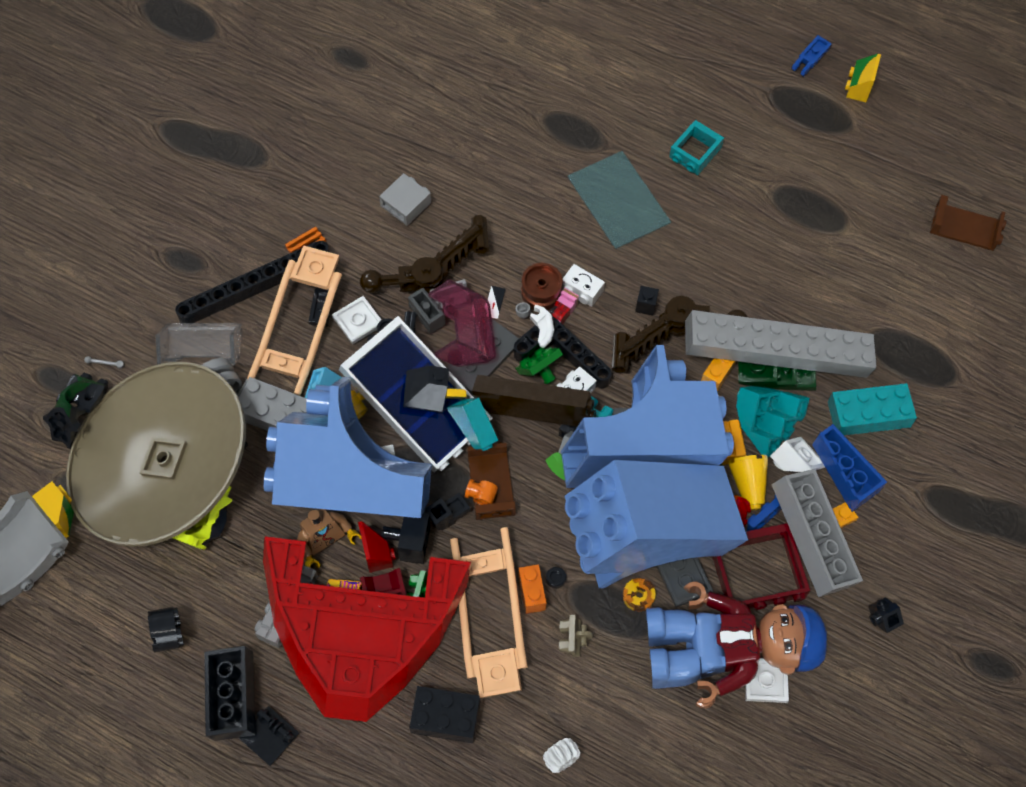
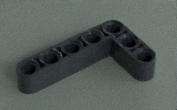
[514,316,612,389]

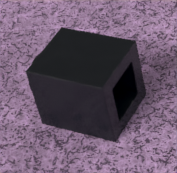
[635,286,659,316]

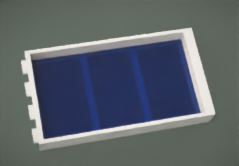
[339,316,493,472]

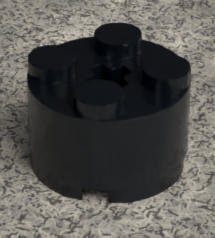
[148,607,184,653]

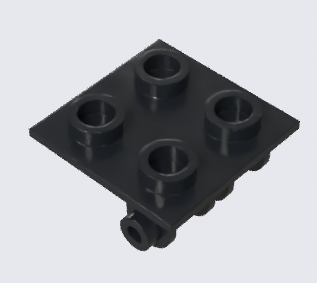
[239,706,299,766]

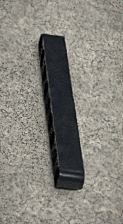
[175,241,329,325]

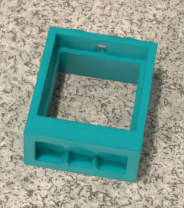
[669,120,724,175]

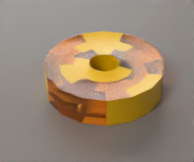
[623,578,656,612]

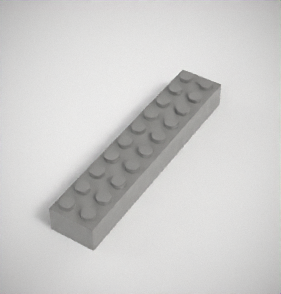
[685,310,876,378]

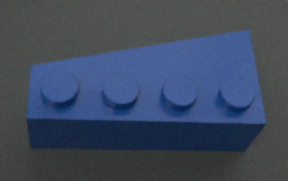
[812,424,887,512]

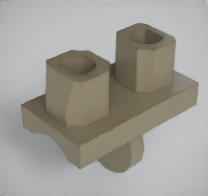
[559,615,593,657]

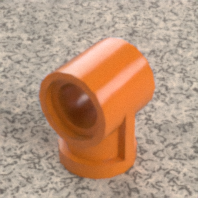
[465,479,498,505]

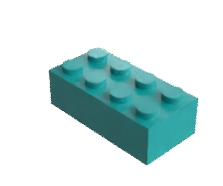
[828,383,917,435]

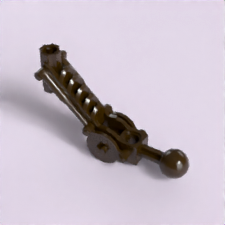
[360,215,489,295]
[611,296,747,373]

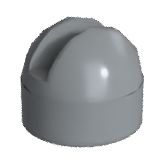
[515,302,531,319]

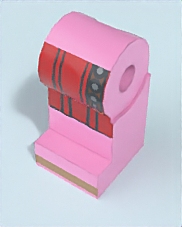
[549,288,579,324]

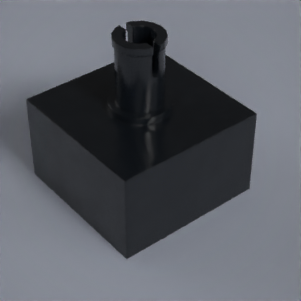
[381,512,431,564]

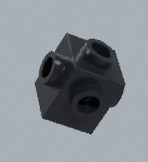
[869,597,904,633]

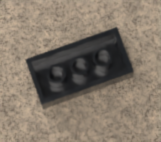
[204,646,256,741]

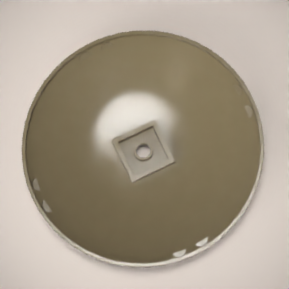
[66,362,246,547]

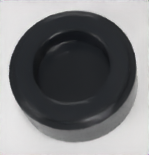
[546,567,566,589]

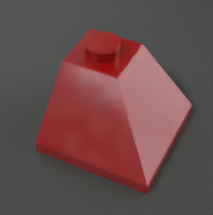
[358,521,396,573]

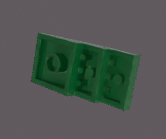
[738,361,816,391]

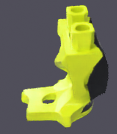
[173,486,232,550]

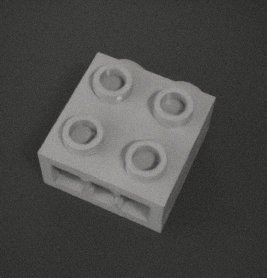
[379,173,431,226]

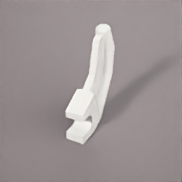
[530,304,554,348]

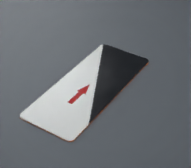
[484,286,506,319]

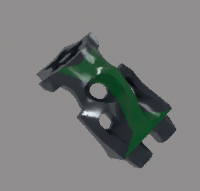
[43,372,108,449]

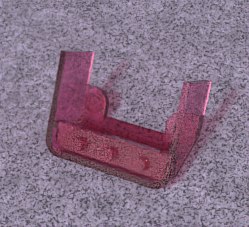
[428,279,496,366]

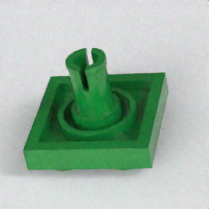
[515,347,563,384]

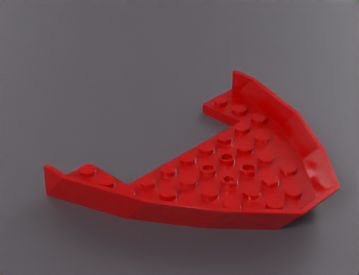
[263,536,471,722]

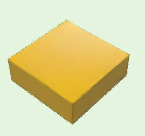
[445,389,466,400]

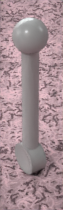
[84,356,124,369]

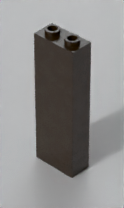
[472,375,596,427]

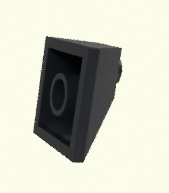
[403,366,449,413]

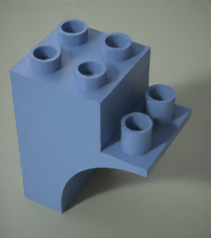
[561,345,734,488]
[264,377,432,518]
[565,460,748,588]

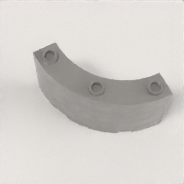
[0,491,69,606]

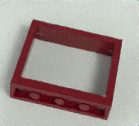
[712,523,810,610]

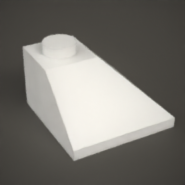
[770,437,825,472]

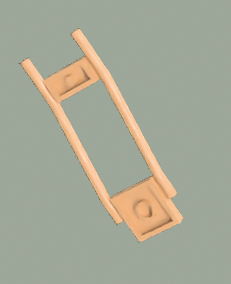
[247,246,342,396]
[450,527,528,698]

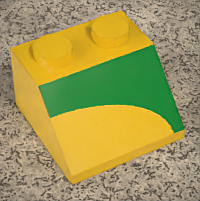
[845,54,881,102]
[32,481,74,538]

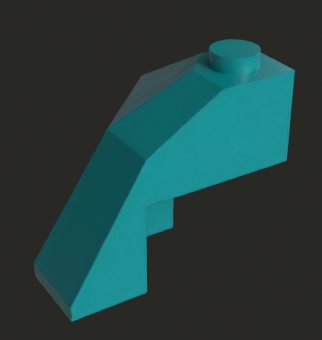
[736,386,810,457]

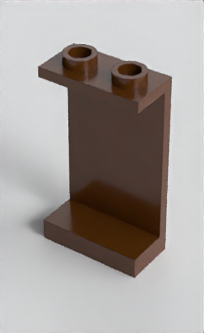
[930,195,1007,251]
[467,442,516,520]

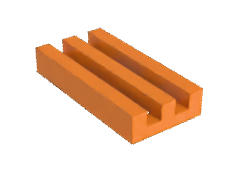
[285,227,326,253]

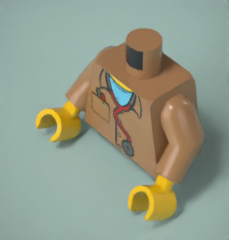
[297,509,362,568]

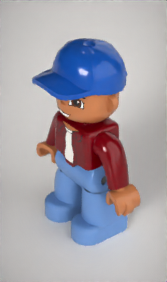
[646,582,827,709]

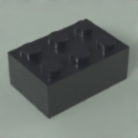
[409,686,480,743]

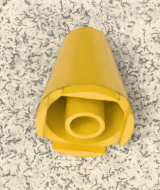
[728,455,768,510]

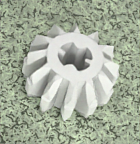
[543,738,581,773]

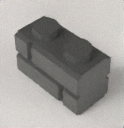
[408,288,445,334]

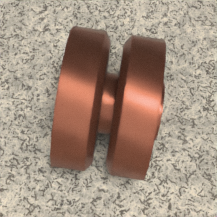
[521,263,563,310]

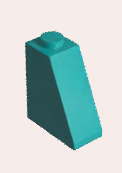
[447,397,498,451]

